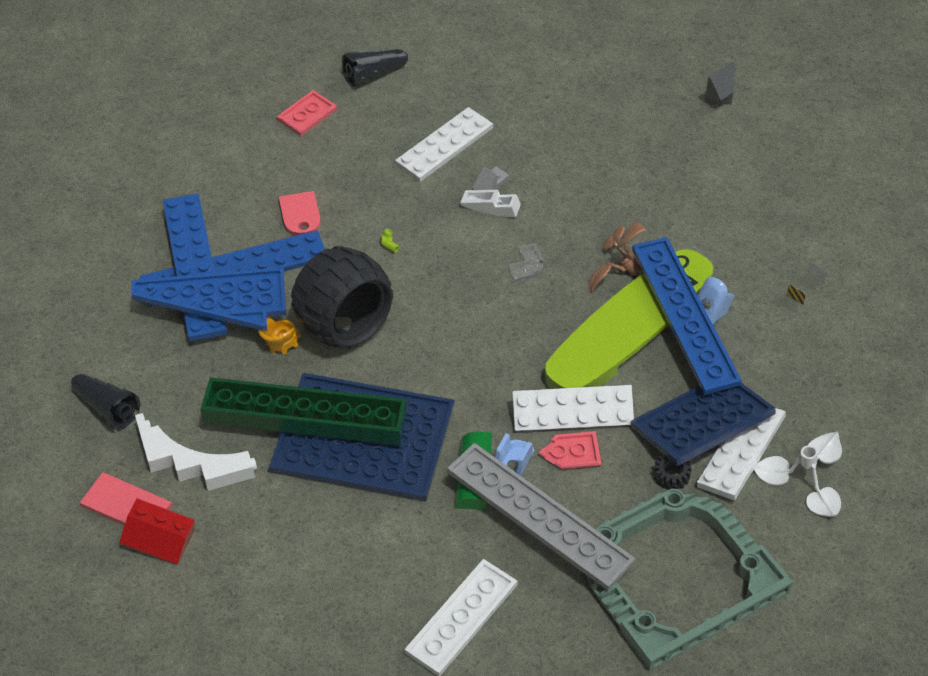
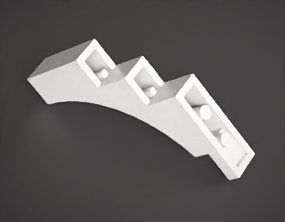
[135,413,257,491]

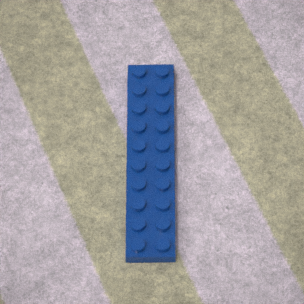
[163,193,227,342]
[139,230,325,307]
[632,237,742,395]

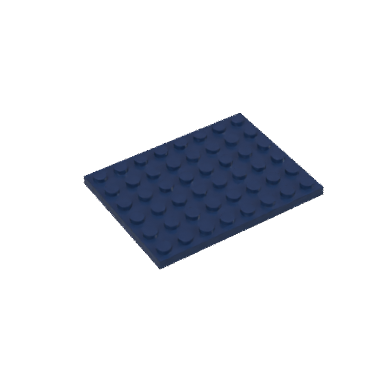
[269,373,455,501]

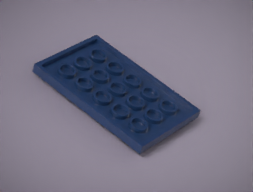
[630,383,776,466]

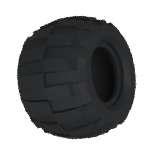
[291,246,393,349]

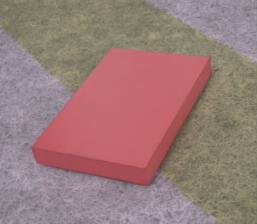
[276,90,337,136]

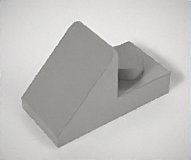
[472,166,509,190]

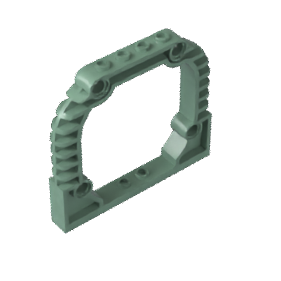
[587,489,793,672]

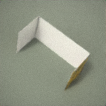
[786,262,827,305]

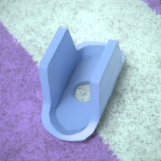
[698,277,735,324]
[495,433,534,476]

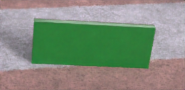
[454,431,492,510]

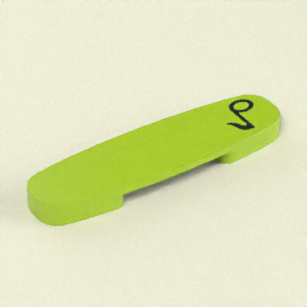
[545,249,713,389]

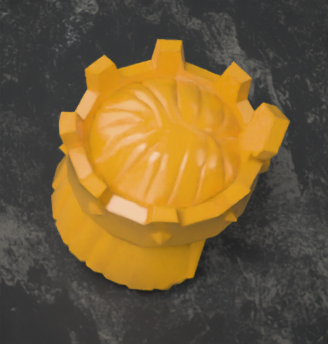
[258,317,301,354]

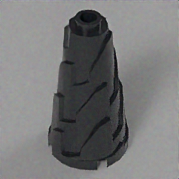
[342,49,408,86]
[71,374,141,430]

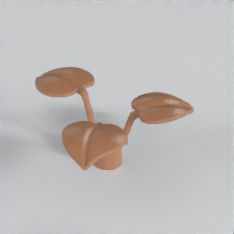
[589,222,646,293]

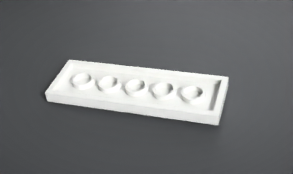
[395,107,493,182]
[512,385,634,431]
[697,408,786,501]
[404,559,518,676]

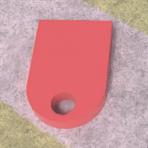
[279,191,321,236]

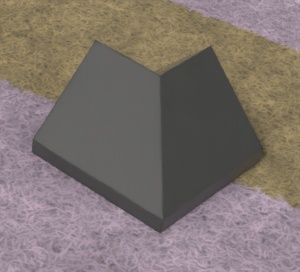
[705,62,735,104]

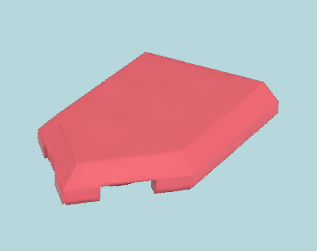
[539,431,601,469]

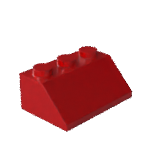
[119,498,195,566]

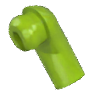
[381,229,400,253]

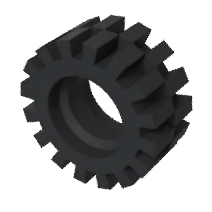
[654,455,692,490]

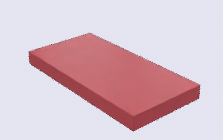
[80,472,172,526]

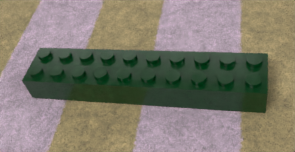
[201,377,407,445]

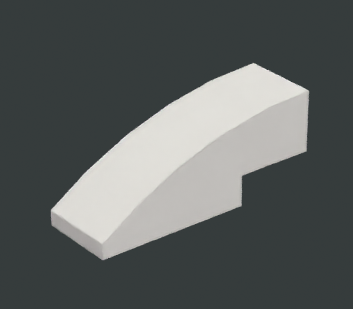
[460,190,521,217]

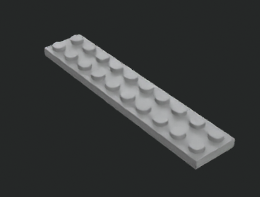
[447,443,635,590]

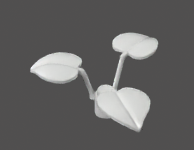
[754,432,842,517]

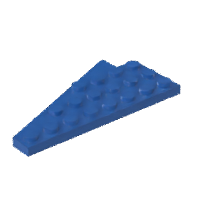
[131,267,286,331]

